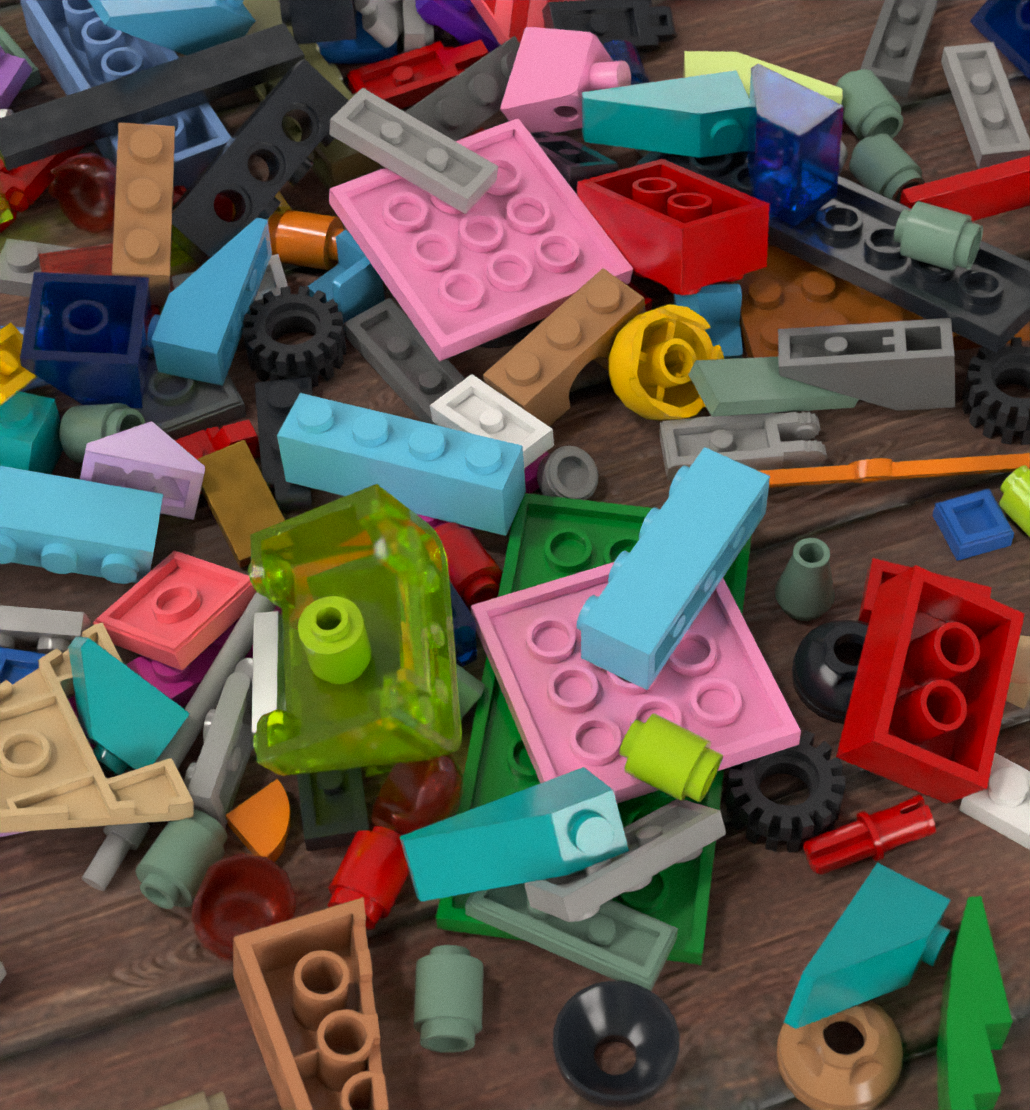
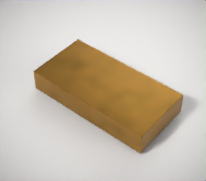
[197,440,294,568]

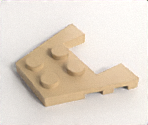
[0,623,194,833]

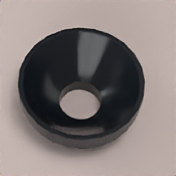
[791,620,869,724]
[553,981,679,1108]

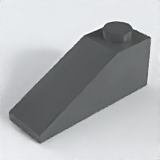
[778,318,955,411]

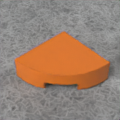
[225,779,291,869]

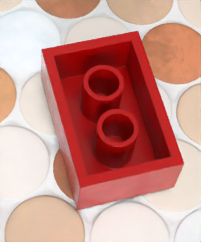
[577,159,770,295]
[836,565,1025,804]

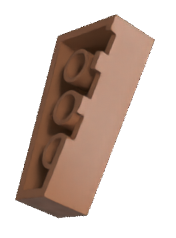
[233,897,389,1110]

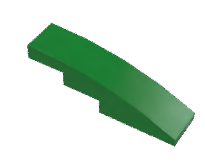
[937,896,1013,1110]

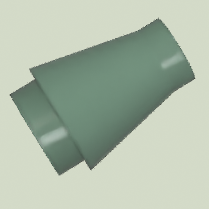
[775,538,835,621]

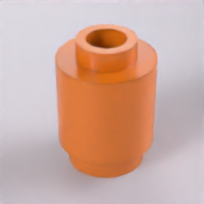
[268,209,348,271]

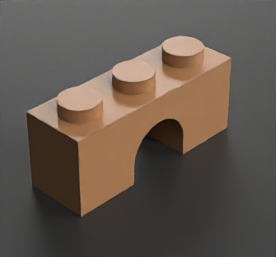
[112,123,175,305]
[483,268,646,427]

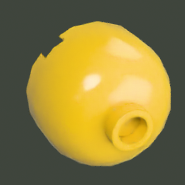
[609,304,724,421]

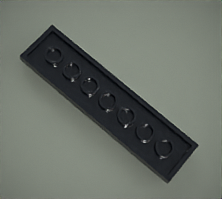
[636,136,1030,353]

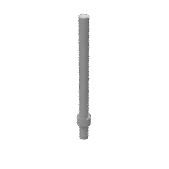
[82,563,294,891]

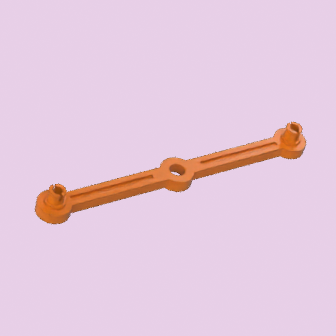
[760,453,1030,488]

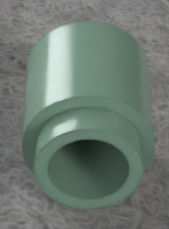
[836,69,903,140]
[849,134,925,203]
[894,201,983,271]
[59,403,146,463]
[136,809,228,909]
[414,945,484,1052]

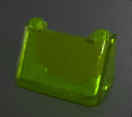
[248,484,462,776]

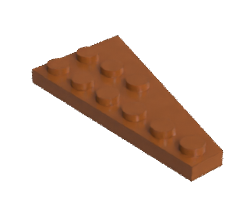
[726,246,1030,358]

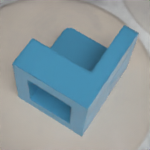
[307,230,385,330]
[673,284,743,359]

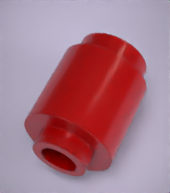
[420,522,503,611]
[327,826,410,930]

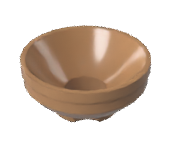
[776,1000,903,1110]

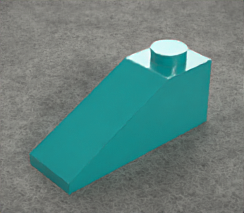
[582,70,753,158]
[399,767,629,902]
[784,863,951,1029]

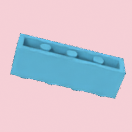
[277,393,526,536]
[576,447,770,690]
[0,466,163,584]

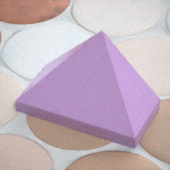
[80,421,205,520]

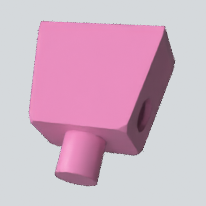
[500,27,631,134]

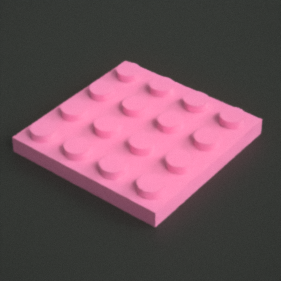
[329,118,633,362]
[471,562,801,804]

